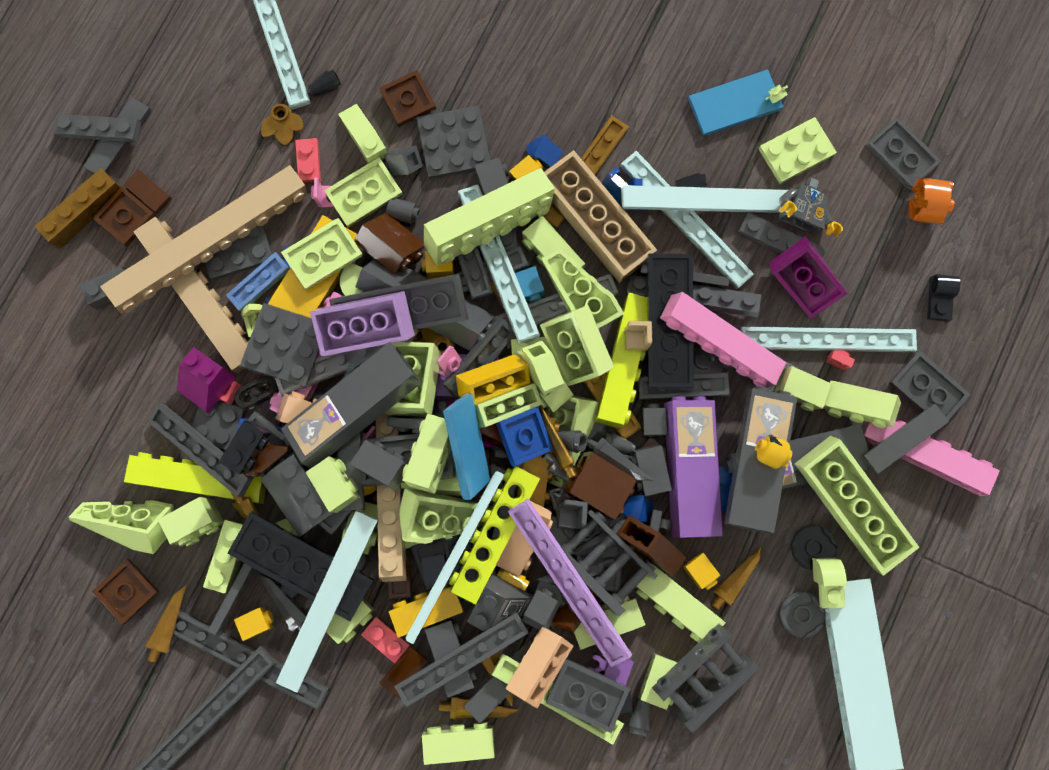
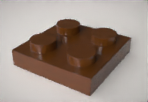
[379,70,436,127]
[92,186,156,247]
[92,559,159,625]

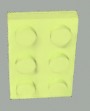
[759,117,837,184]
[324,157,403,228]
[281,218,363,291]

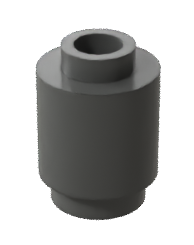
[386,198,420,224]

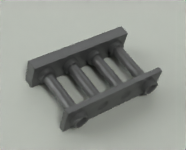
[558,510,658,617]
[652,623,760,733]

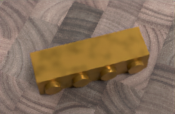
[34,168,120,249]
[518,417,560,507]

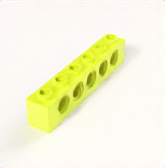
[448,466,540,605]

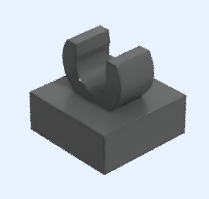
[648,510,672,532]

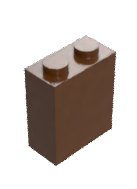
[354,213,425,274]
[563,452,637,520]
[616,515,686,577]

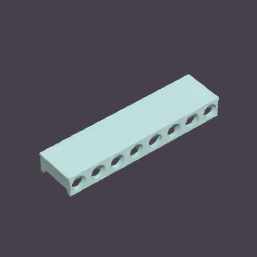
[824,578,904,770]

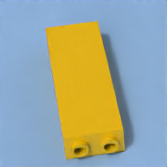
[254,215,360,327]

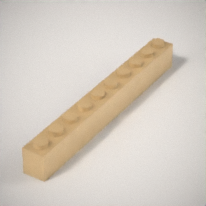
[100,165,307,314]

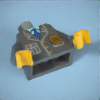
[778,178,843,237]

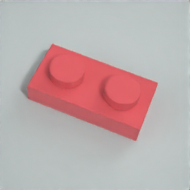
[296,138,321,183]
[361,617,411,664]

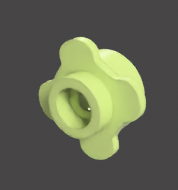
[765,84,788,104]

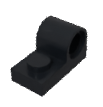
[927,274,961,322]

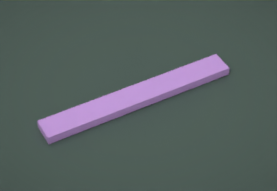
[508,498,632,667]

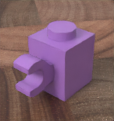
[588,655,634,685]

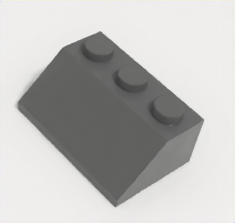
[261,454,335,537]

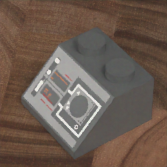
[467,574,533,631]

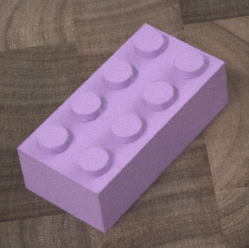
[310,291,415,356]

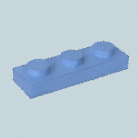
[226,252,290,312]

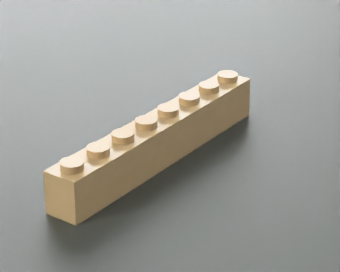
[133,217,249,374]
[376,413,406,582]

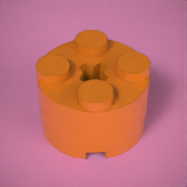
[908,178,955,224]

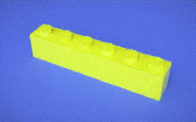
[595,293,647,429]
[124,452,266,504]

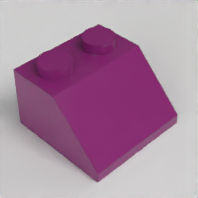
[177,347,236,413]

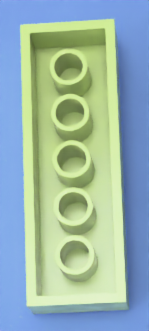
[424,168,555,266]
[795,436,920,576]

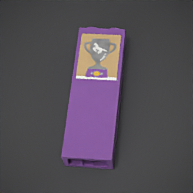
[664,397,723,538]

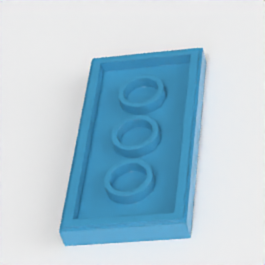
[688,69,783,136]
[443,394,491,500]

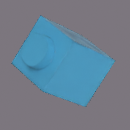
[515,266,544,303]

